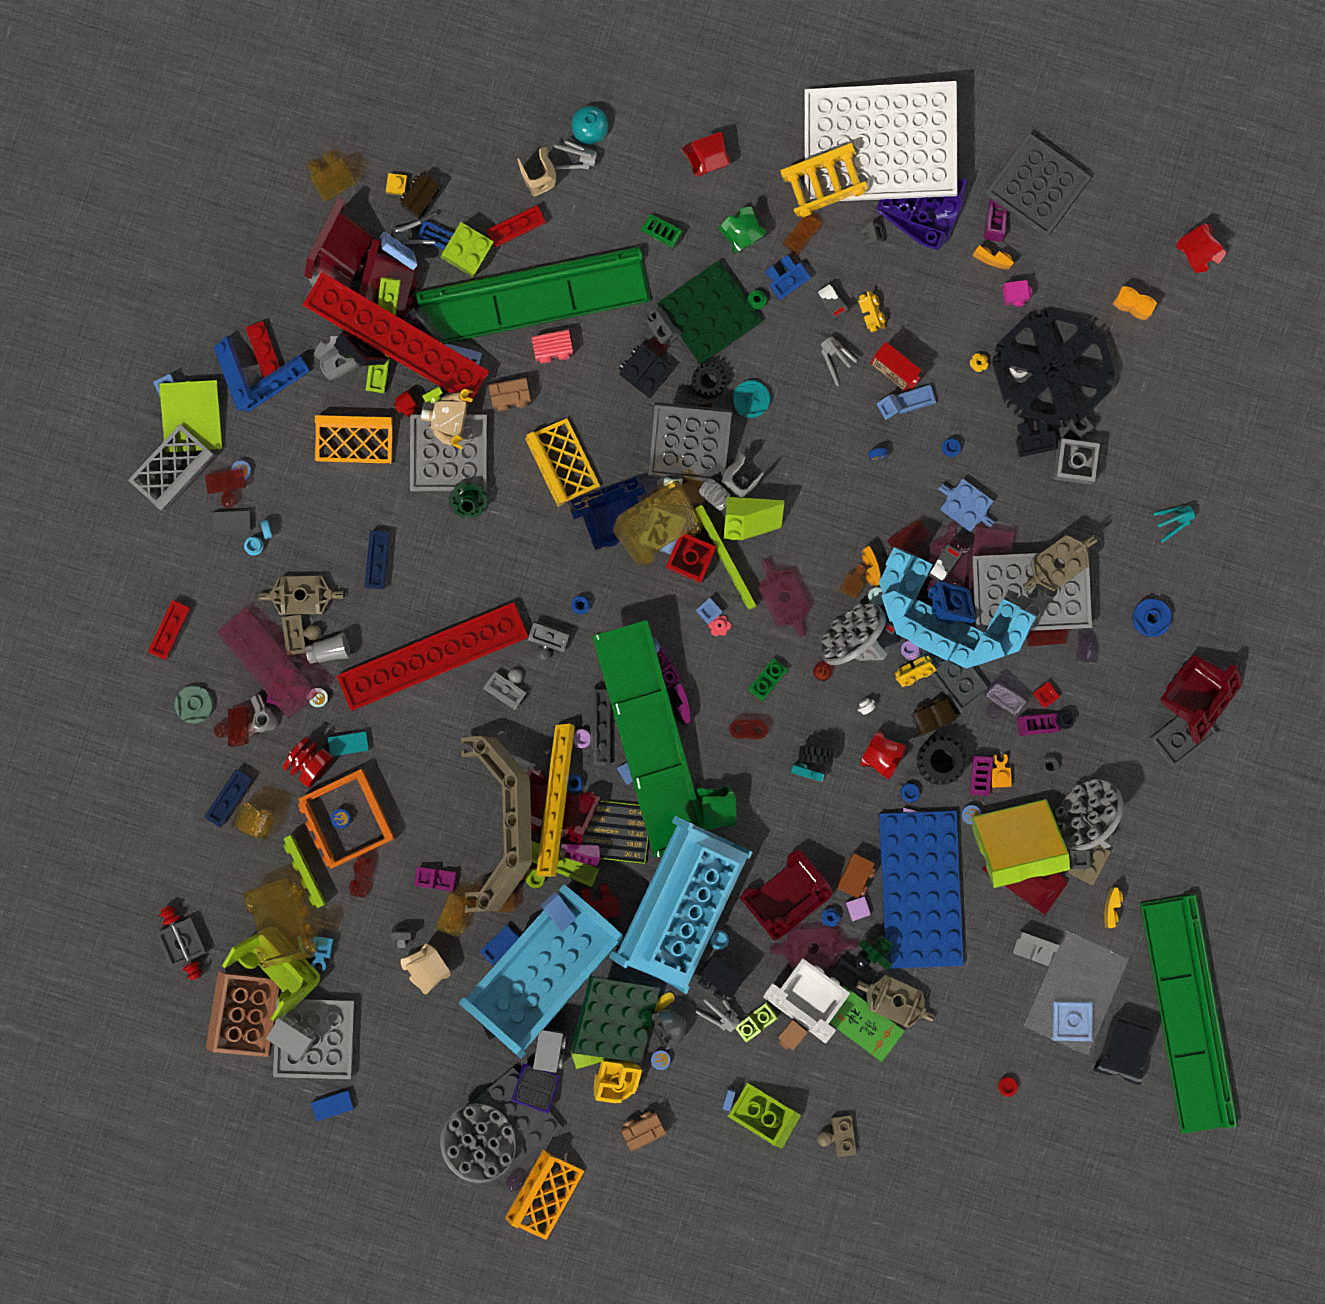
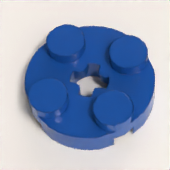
[1132,599,1171,637]

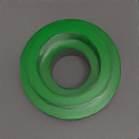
[747,290,766,310]

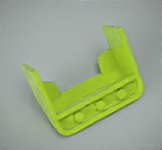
[222,927,320,1021]

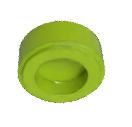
[525,868,545,888]

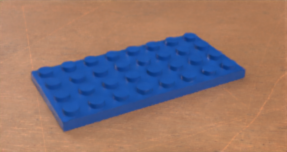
[879,811,963,968]

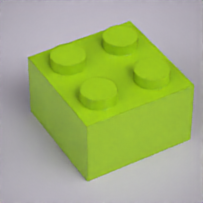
[440,222,493,277]

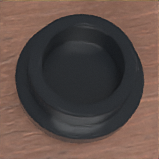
[1056,710,1075,729]

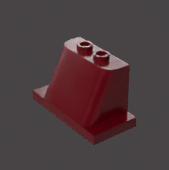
[304,198,374,287]
[359,239,418,321]
[1160,655,1242,744]
[981,864,1067,915]

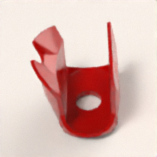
[682,132,731,177]
[1176,224,1226,273]
[861,731,906,779]

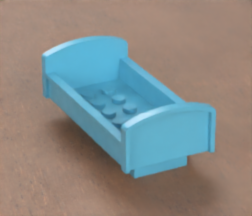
[609,816,752,994]
[458,884,624,1059]

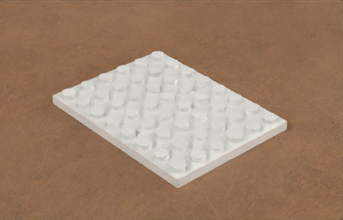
[805,81,957,203]

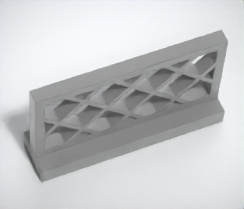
[128,425,216,512]

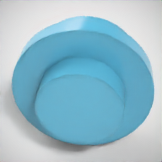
[244,536,264,556]
[709,930,729,950]

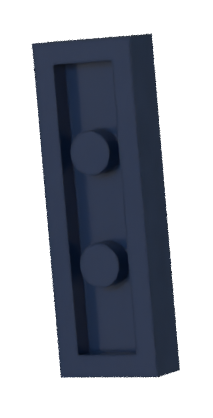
[364,531,390,590]
[204,769,253,828]

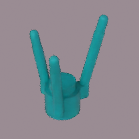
[1153,505,1195,543]

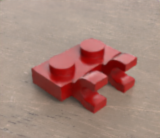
[581,883,621,919]

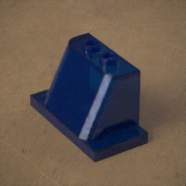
[567,476,649,550]

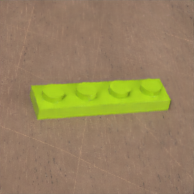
[283,835,327,908]
[531,840,599,887]

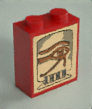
[870,341,921,392]

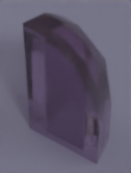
[1077,631,1096,663]

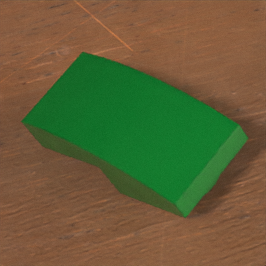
[748,658,788,702]

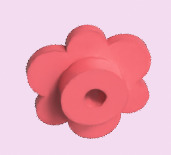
[709,616,731,636]

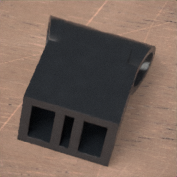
[1093,1017,1154,1085]

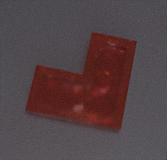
[887,520,930,559]

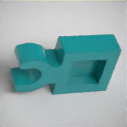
[790,763,825,782]

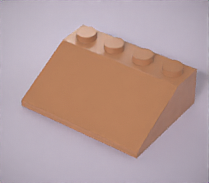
[206,971,279,1057]

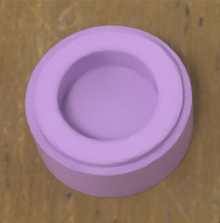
[901,640,921,660]
[573,729,590,748]

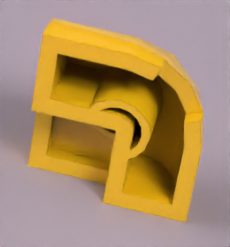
[593,1058,642,1103]

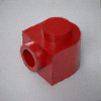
[393,390,418,418]

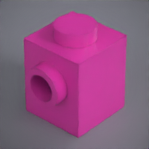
[1002,280,1032,307]

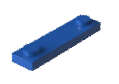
[214,336,254,411]
[244,354,311,413]

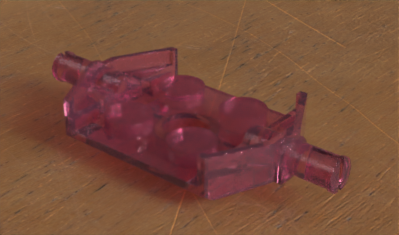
[925,525,969,589]
[757,559,811,638]
[770,927,855,969]

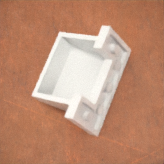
[763,959,850,1043]

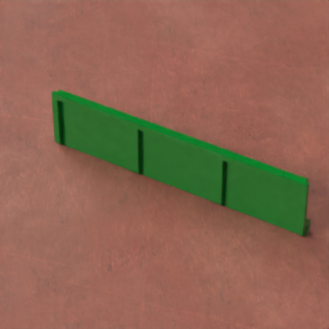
[416,247,651,344]
[592,620,704,857]
[1140,894,1238,1134]

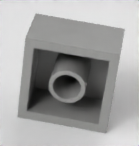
[1053,439,1100,485]
[266,1015,317,1060]
[533,1027,567,1073]

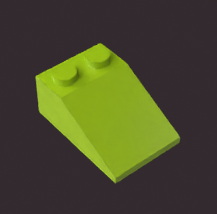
[724,497,784,540]
[728,1083,801,1149]

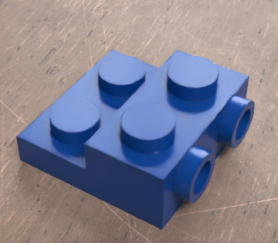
[928,581,976,624]

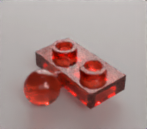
[205,469,246,508]
[213,706,249,748]

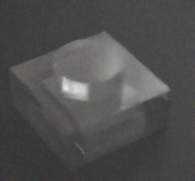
[242,363,262,386]

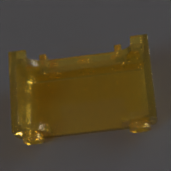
[613,480,703,567]

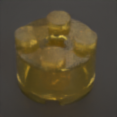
[230,802,275,841]

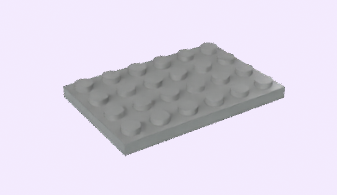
[972,551,1092,632]

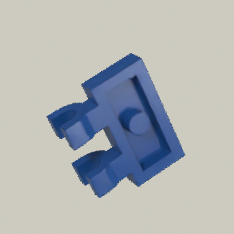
[765,255,811,301]

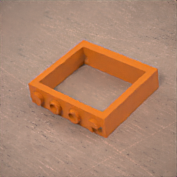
[298,769,396,869]

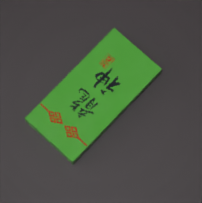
[829,984,905,1062]

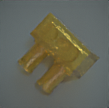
[306,150,356,202]
[435,892,474,937]

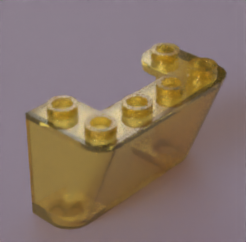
[243,878,317,968]

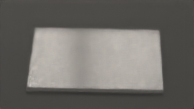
[1024,930,1129,1055]

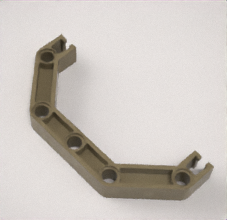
[461,736,532,912]

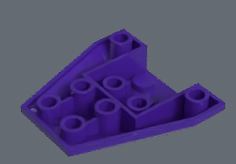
[876,177,967,251]

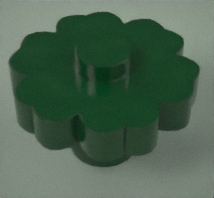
[449,480,488,519]
[858,935,894,971]

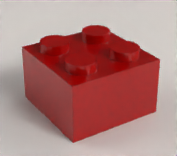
[666,532,716,584]

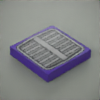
[511,1063,560,1114]

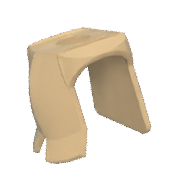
[517,147,556,196]
[401,943,450,994]

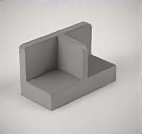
[1013,931,1059,966]

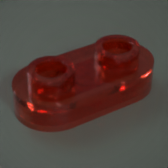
[729,719,768,740]

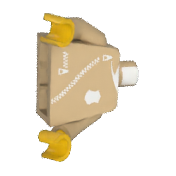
[421,389,473,449]

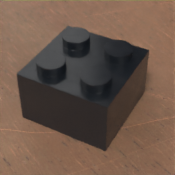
[696,957,745,1001]

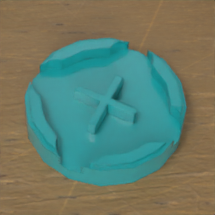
[732,380,770,419]

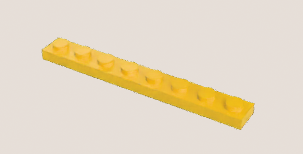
[536,724,575,877]

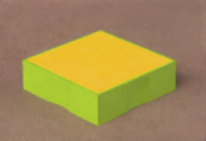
[972,799,1070,888]

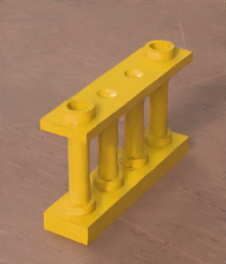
[780,143,869,217]

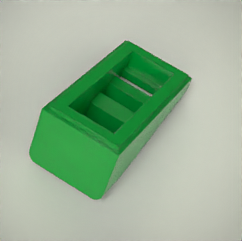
[640,214,683,249]

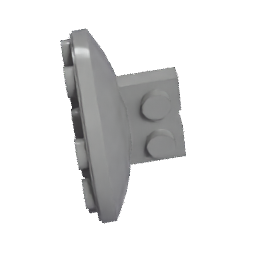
[820,603,887,665]
[1055,779,1124,851]
[440,1103,516,1183]

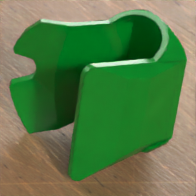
[719,206,767,254]
[695,786,737,831]

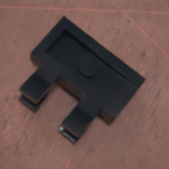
[1015,421,1057,458]

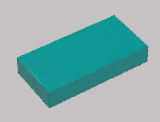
[328,732,369,756]

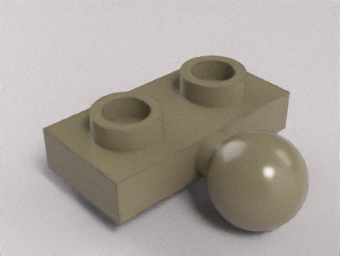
[281,615,321,656]
[817,1115,856,1157]

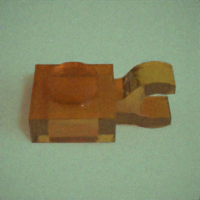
[839,564,865,600]

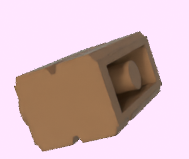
[489,378,531,412]
[621,1110,666,1152]

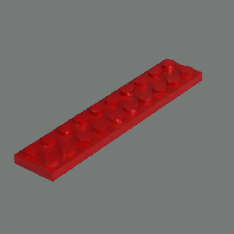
[302,272,489,404]
[337,602,528,711]

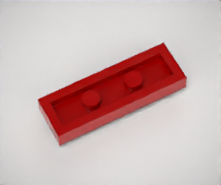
[486,205,546,248]
[245,321,280,378]
[148,600,191,660]

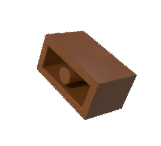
[836,853,876,898]

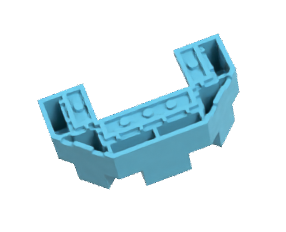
[879,547,1038,669]

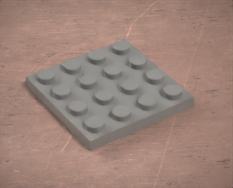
[410,415,487,492]
[273,998,355,1079]

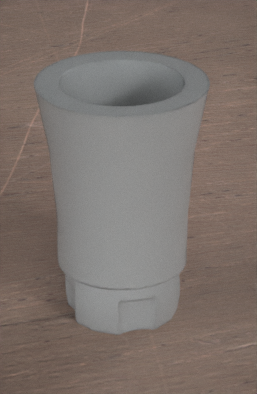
[305,633,350,664]

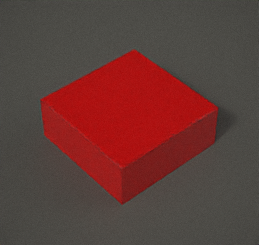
[1032,682,1060,709]

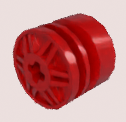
[282,737,333,788]

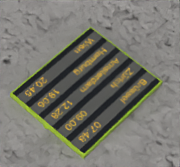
[582,801,648,864]

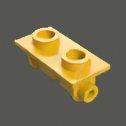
[858,291,886,332]
[895,655,937,687]

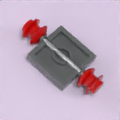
[155,905,207,981]

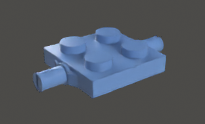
[938,479,995,532]

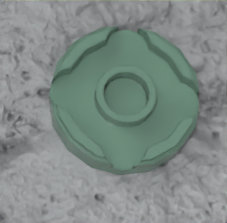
[174,686,214,724]

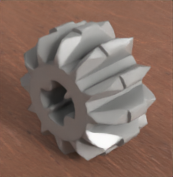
[699,479,731,510]

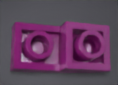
[656,645,682,689]

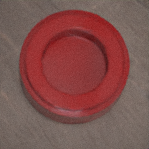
[998,1077,1018,1097]

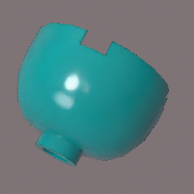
[571,105,609,145]

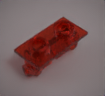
[1027,629,1067,647]
[349,857,375,898]

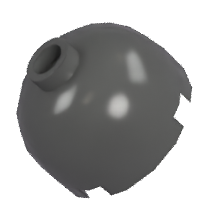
[652,1009,686,1050]

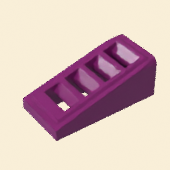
[984,199,1007,242]
[1017,713,1060,736]
[970,756,993,796]
[559,844,600,867]

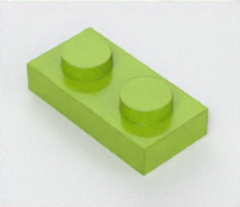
[422,386,443,404]

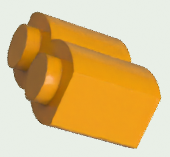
[1113,286,1157,320]

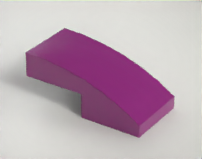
[674,684,690,725]
[414,867,458,892]

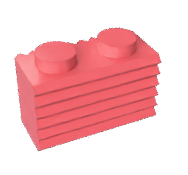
[531,329,573,364]

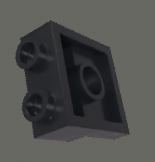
[334,333,388,366]
[619,344,673,398]

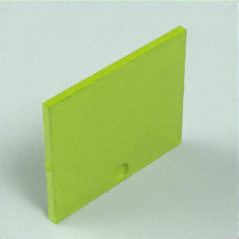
[159,380,223,452]

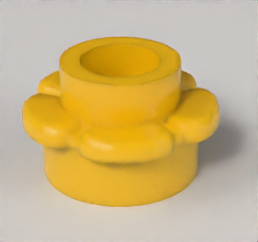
[970,353,989,372]

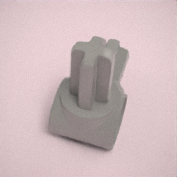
[240,694,278,738]

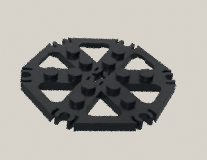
[992,309,1115,428]

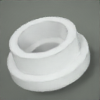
[857,698,876,715]

